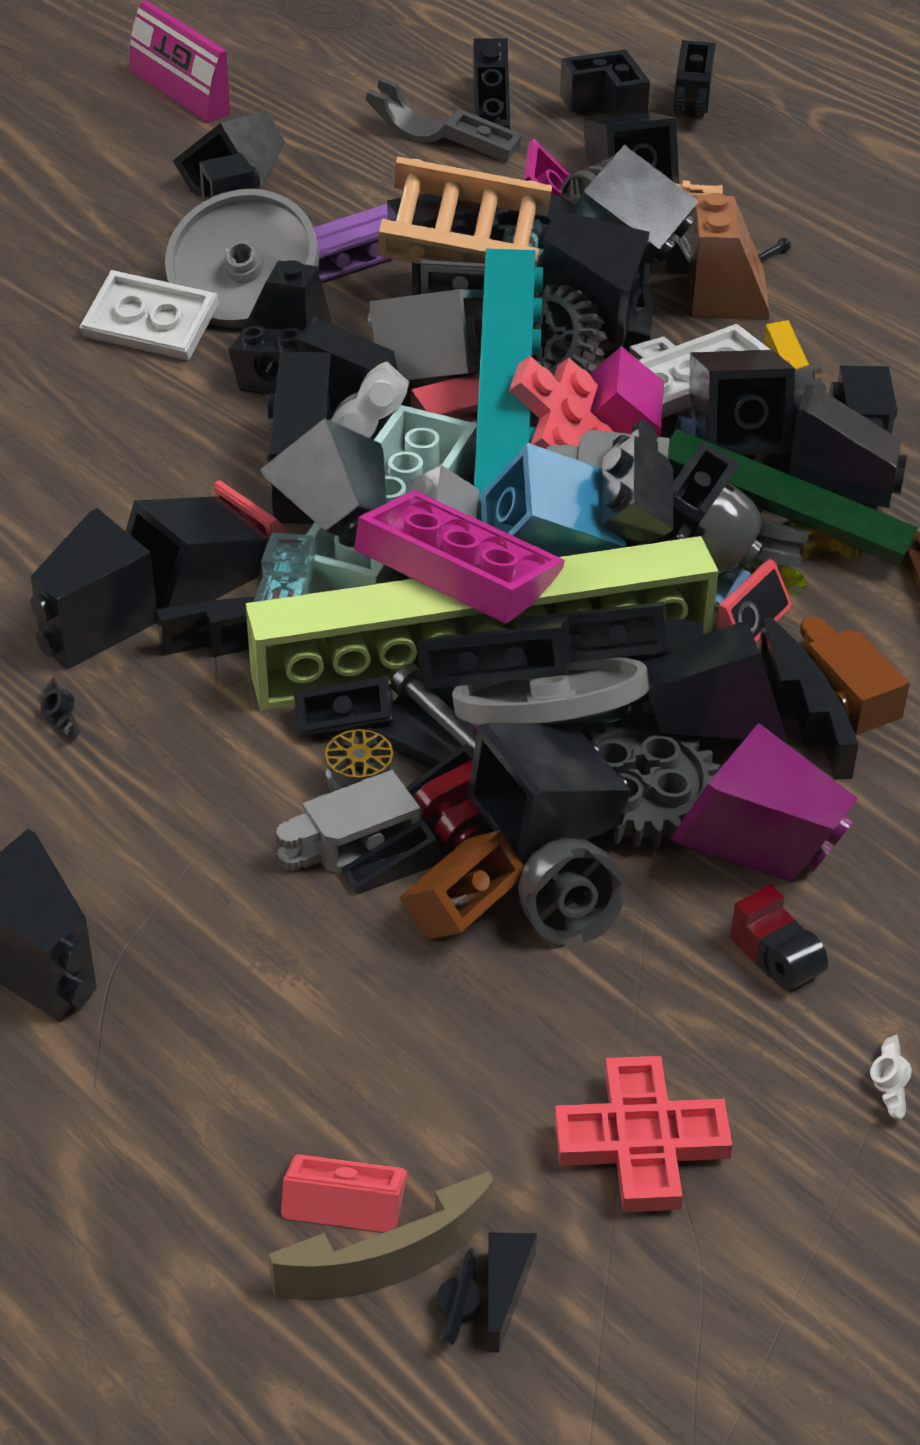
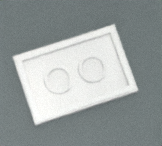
[79,270,220,361]

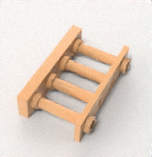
[378,156,552,267]

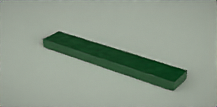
[668,429,918,565]

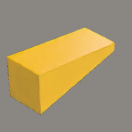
[763,320,809,369]

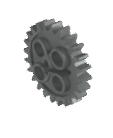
[586,718,720,848]

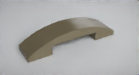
[268,1171,494,1300]

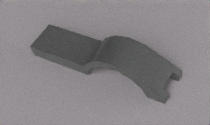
[366,77,522,163]

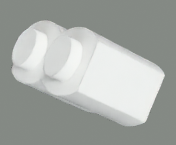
[331,362,409,438]

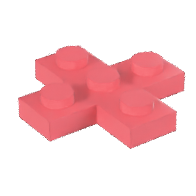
[509,356,613,449]
[554,1056,732,1212]

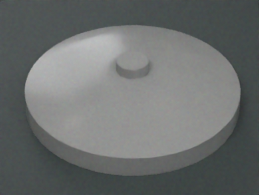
[165,189,320,328]
[452,657,649,724]

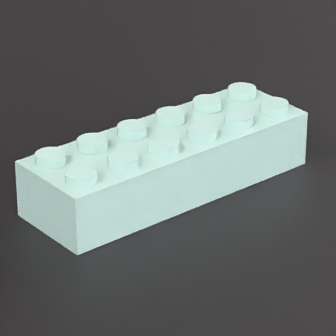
[298,405,477,595]

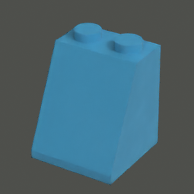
[480,443,627,557]

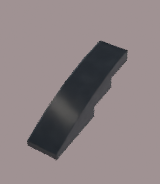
[156,596,266,657]
[759,617,859,780]

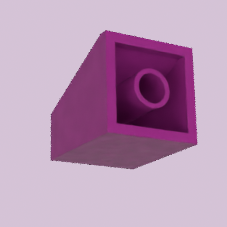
[670,723,858,882]

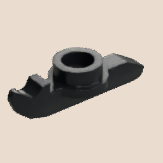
[41,677,81,737]
[437,1248,481,1345]

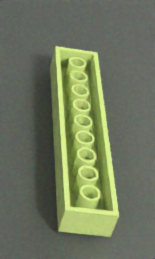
[246,536,719,711]

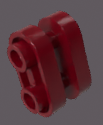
[413,760,494,853]

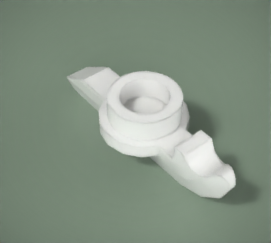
[870,1034,912,1120]

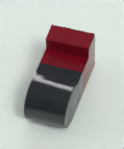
[730,884,828,991]

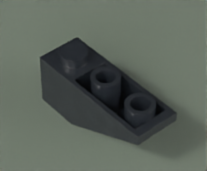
[472,38,510,129]

